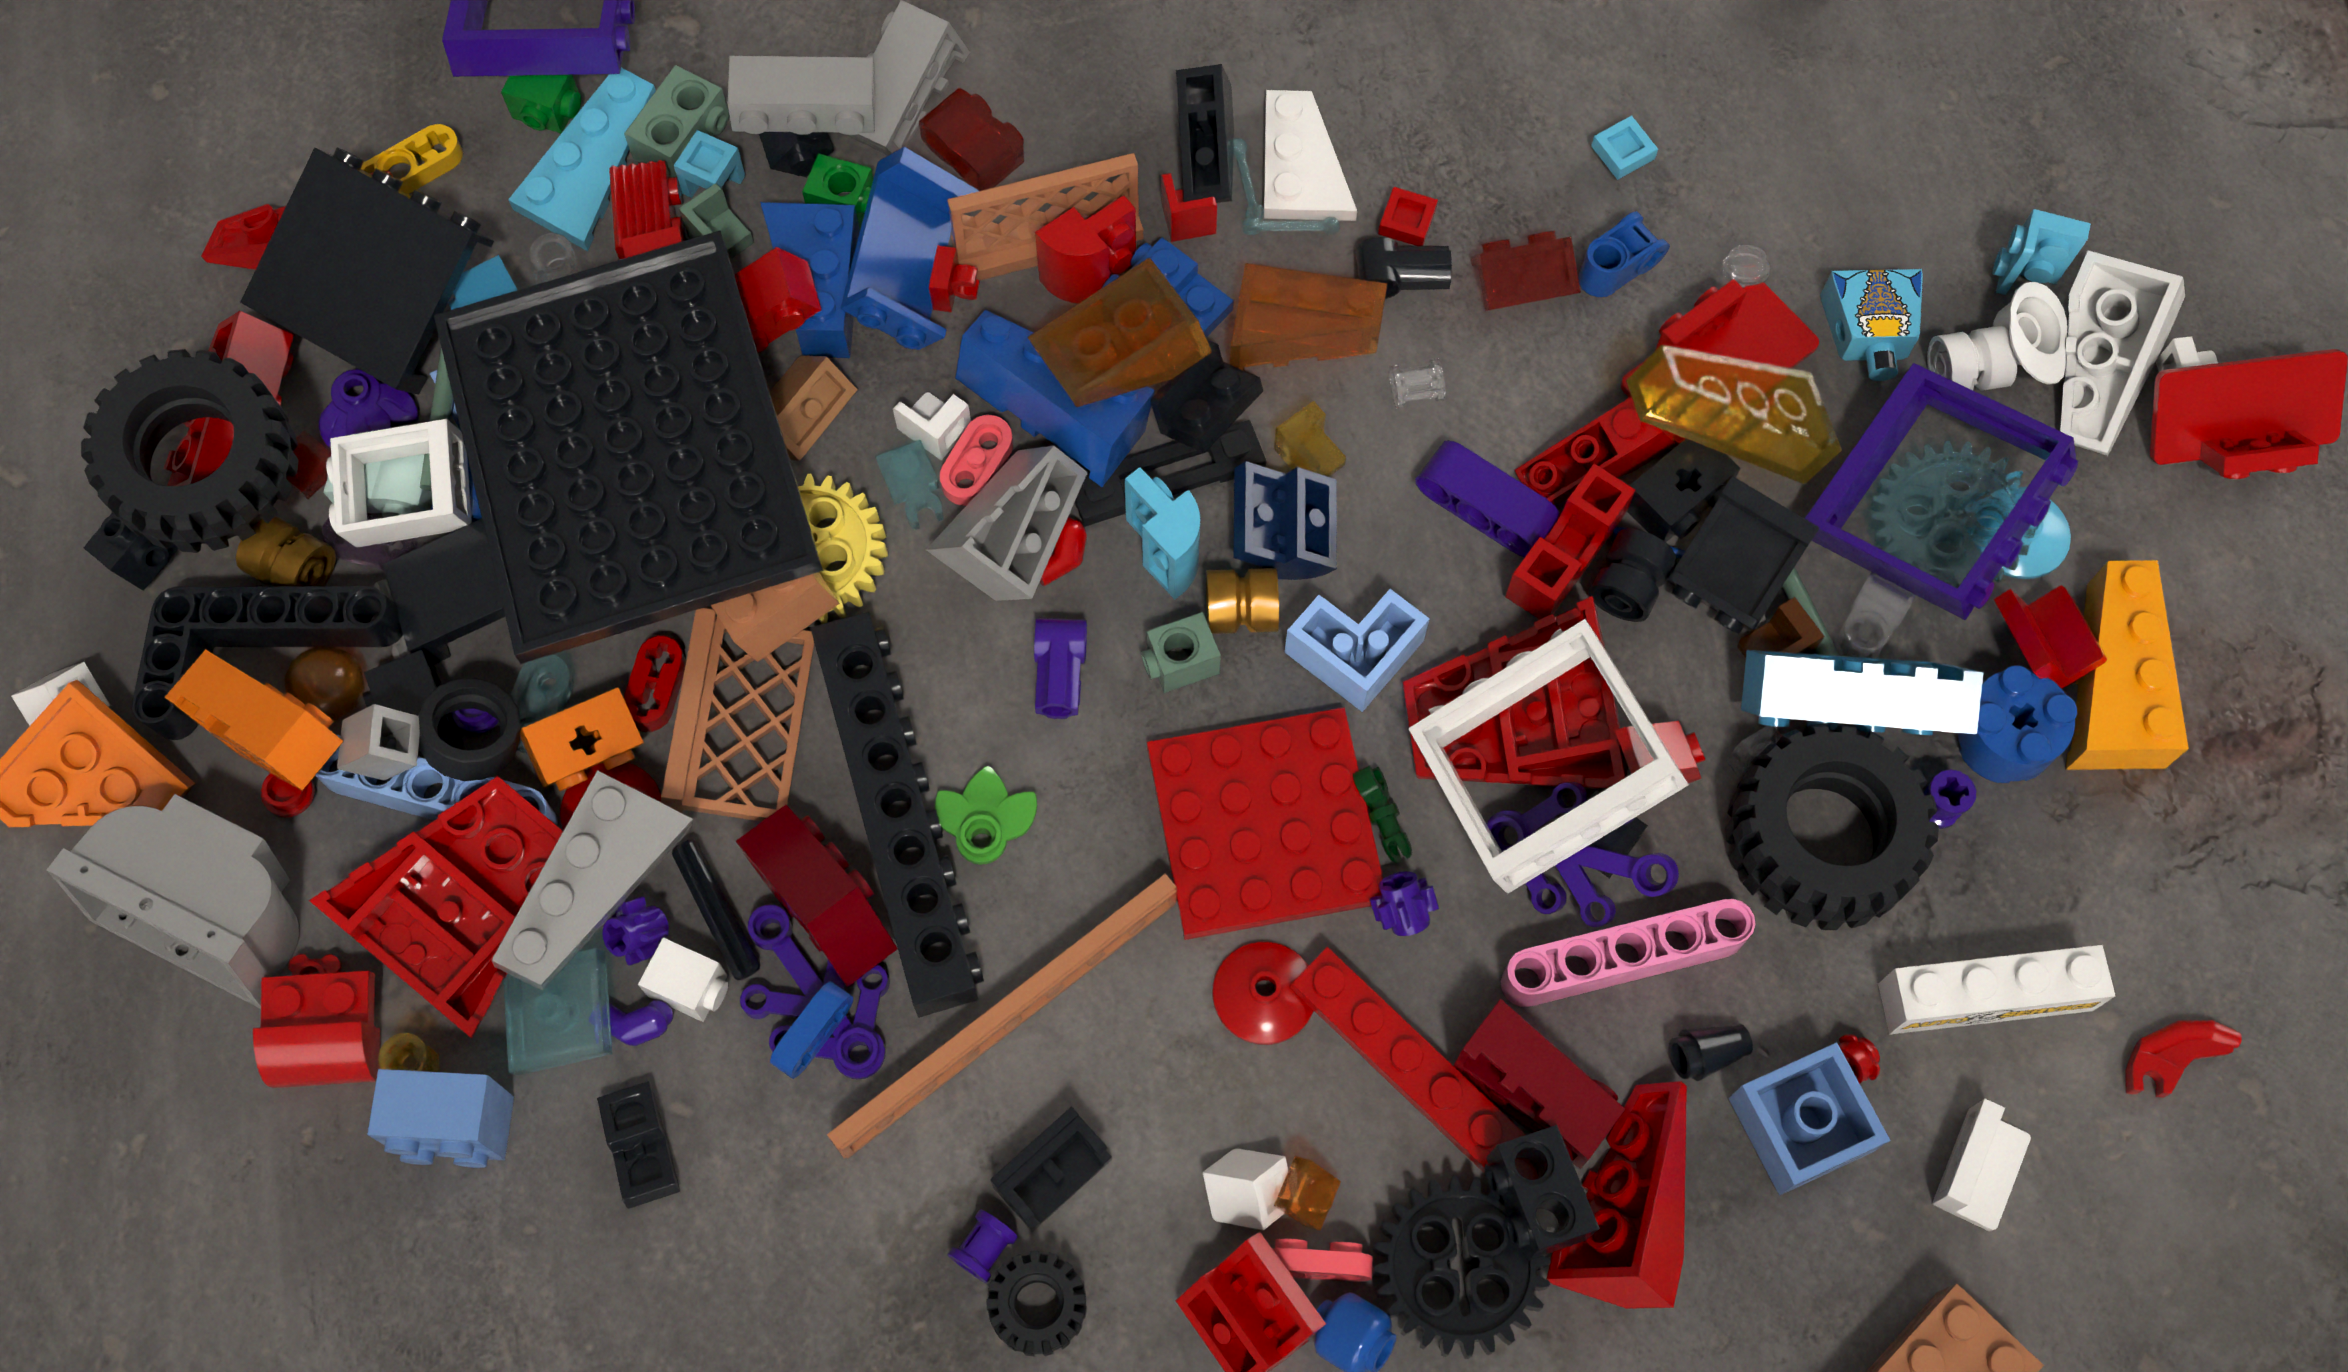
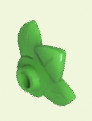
[935,766,1037,865]

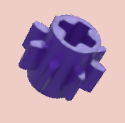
[1370,871,1439,936]
[602,896,669,965]

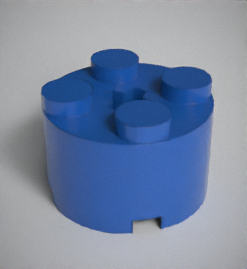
[1955,665,2077,783]

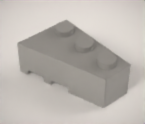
[849,0,970,155]
[926,446,1088,601]

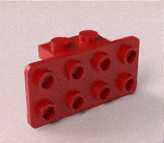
[1620,279,1819,447]
[2150,349,2348,479]

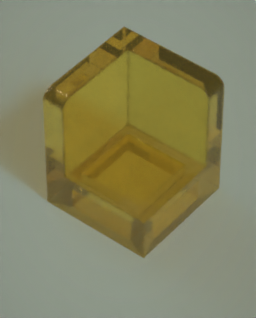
[1274,401,1346,477]

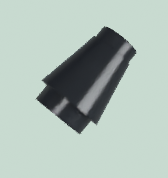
[1669,1024,1753,1081]

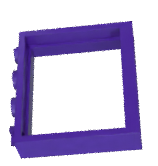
[442,0,635,77]
[1805,363,2078,620]

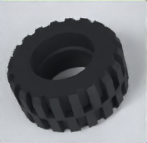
[81,349,299,553]
[1725,723,1939,930]

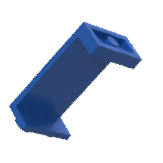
[840,147,979,350]

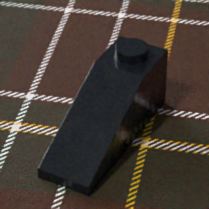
[1176,64,1234,203]

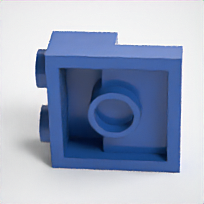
[1100,237,1234,373]

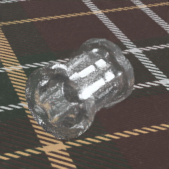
[1389,358,1445,408]

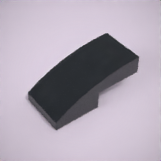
[597,1081,680,1209]

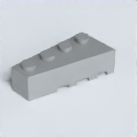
[492,771,693,991]

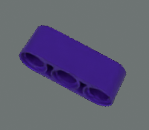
[1415,440,1560,557]

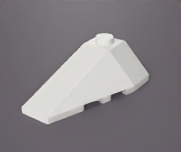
[2060,251,2185,456]

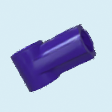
[1034,618,1087,719]

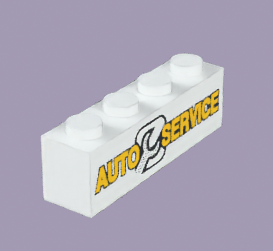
[1878,945,2115,1035]

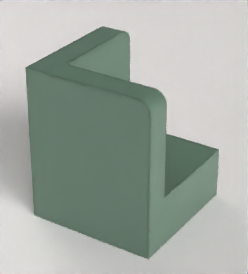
[679,184,754,259]

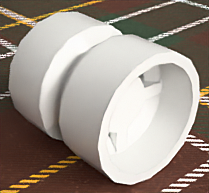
[1927,325,2018,391]

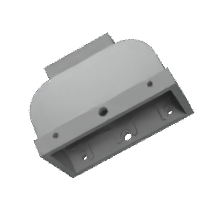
[47,794,299,1009]

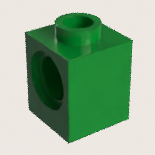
[802,153,873,229]

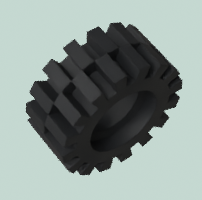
[986,1251,1087,1357]

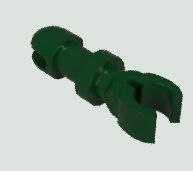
[1353,765,1412,863]

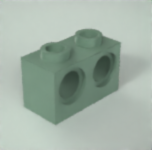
[624,65,729,177]

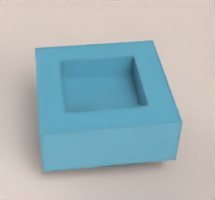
[1591,115,1658,180]

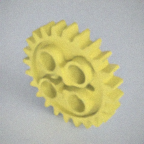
[798,474,888,624]

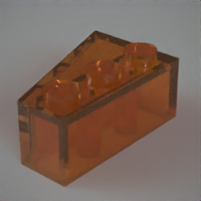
[1230,263,1387,370]

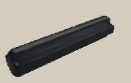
[672,839,760,980]

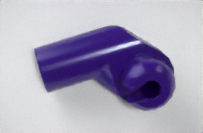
[591,1000,673,1046]

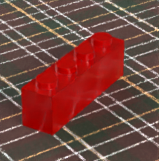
[163,311,294,486]

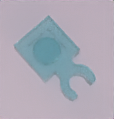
[875,440,944,530]

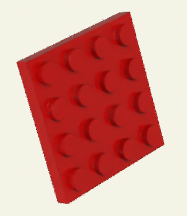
[1147,707,1383,940]

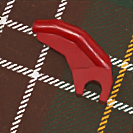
[2125,1020,2242,1098]

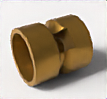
[236,516,336,587]
[1206,568,1279,634]

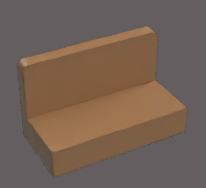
[770,356,858,461]

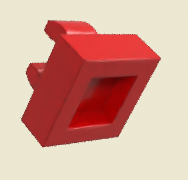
[929,245,980,313]

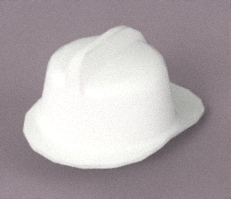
[1993,282,2067,385]

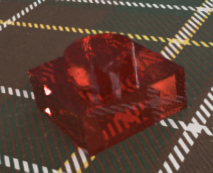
[286,430,331,500]

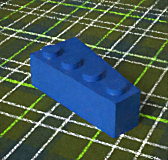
[955,310,1155,487]

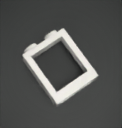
[326,419,472,547]

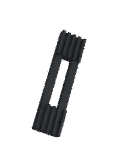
[1075,420,1266,527]

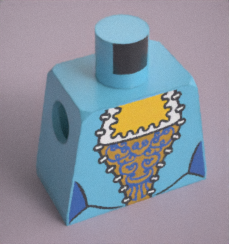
[1820,269,1923,381]

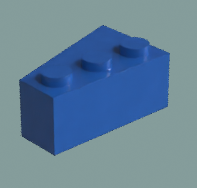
[760,202,860,358]

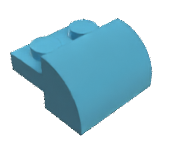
[1125,467,1200,600]

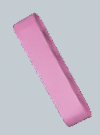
[1501,899,1756,1007]

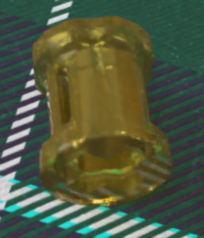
[378,1033,440,1072]

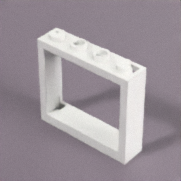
[1408,619,1689,893]

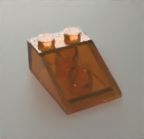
[1028,257,1212,407]

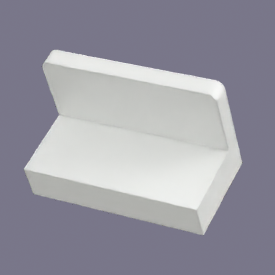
[1932,1099,2031,1231]

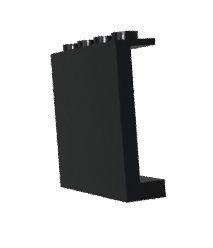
[240,147,494,395]

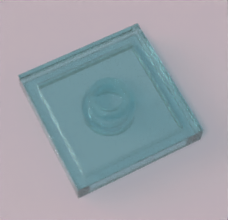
[503,948,612,1075]

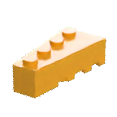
[2066,560,2189,770]

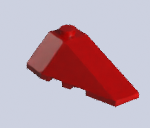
[1546,1081,1687,1309]

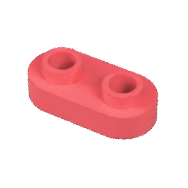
[940,415,1013,506]
[1272,1239,1373,1282]

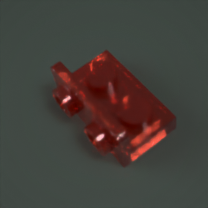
[1470,230,1581,311]

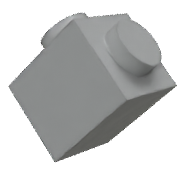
[337,704,420,781]

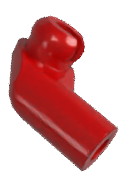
[1040,518,1087,587]

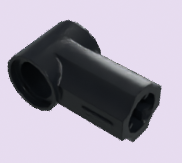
[1357,237,1452,300]

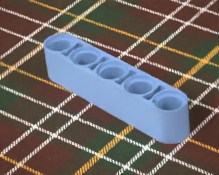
[315,735,558,825]

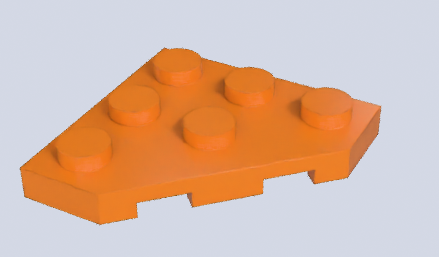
[0,680,196,828]

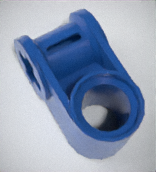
[1578,211,1670,297]

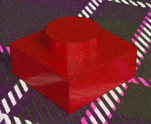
[1378,187,1438,246]

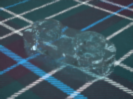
[500,655,574,753]

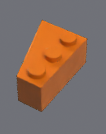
[165,649,343,791]

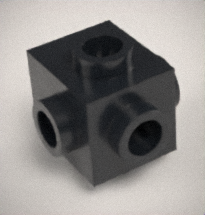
[83,512,179,591]

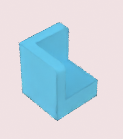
[674,130,745,198]

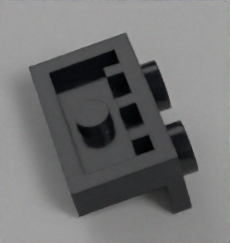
[1151,340,1264,453]

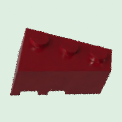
[736,804,898,987]
[1454,999,1625,1169]

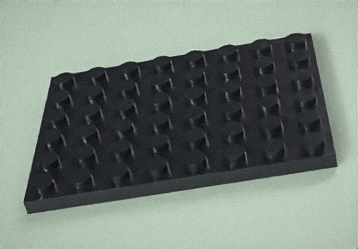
[434,230,823,664]

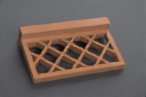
[947,153,1143,280]
[661,608,814,822]

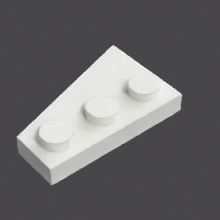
[1264,90,1357,221]

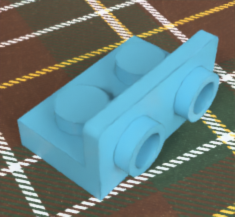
[1992,209,2091,295]

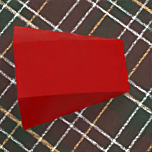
[1403,596,1627,788]
[309,776,563,1039]

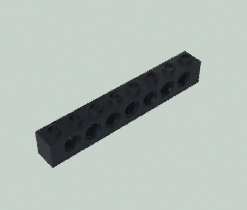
[810,611,984,1018]

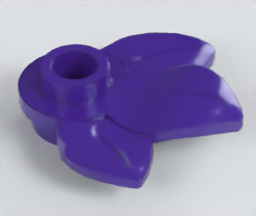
[319,369,419,447]

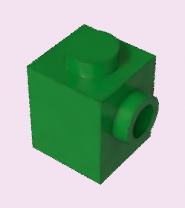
[501,75,581,134]

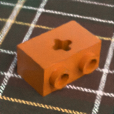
[520,687,644,792]

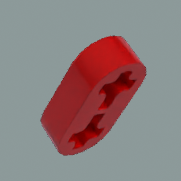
[624,636,686,732]

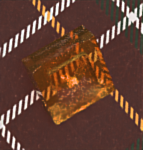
[1274,1156,1341,1231]

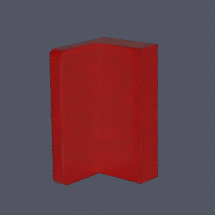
[1993,585,2107,689]

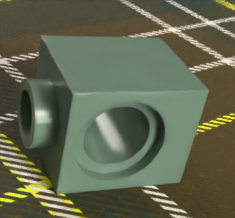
[1141,612,1221,693]

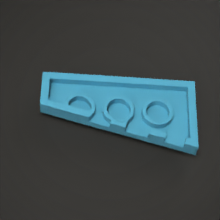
[508,67,656,251]

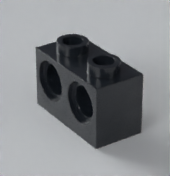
[1485,1125,1600,1261]

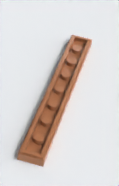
[827,874,1177,1159]

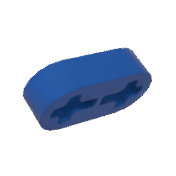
[770,981,853,1079]

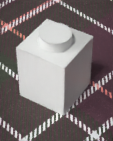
[638,938,728,1022]

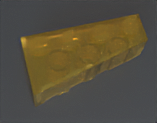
[1626,345,1842,484]

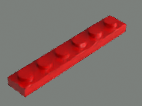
[1290,947,1538,1180]

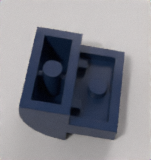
[1233,461,1337,580]

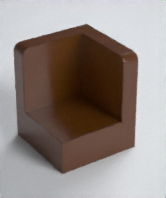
[1737,597,1825,658]

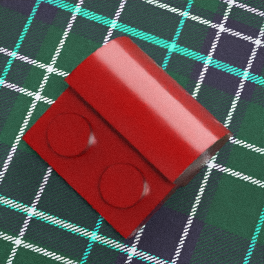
[1035,195,1136,304]
[253,971,380,1088]
[1175,1232,1326,1372]

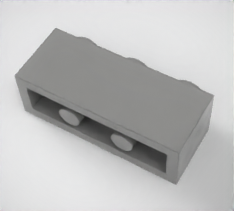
[727,56,875,135]

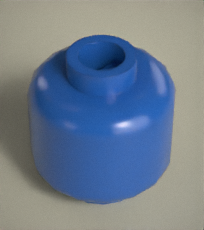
[1314,1292,1397,1372]

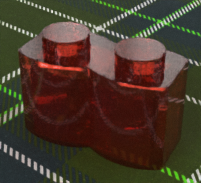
[919,88,1024,191]

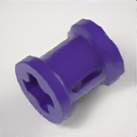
[1923,769,1977,829]
[947,1209,1018,1283]

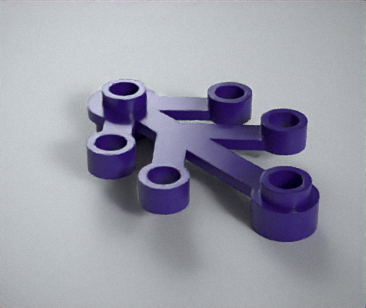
[1486,782,1679,928]
[740,905,890,1079]

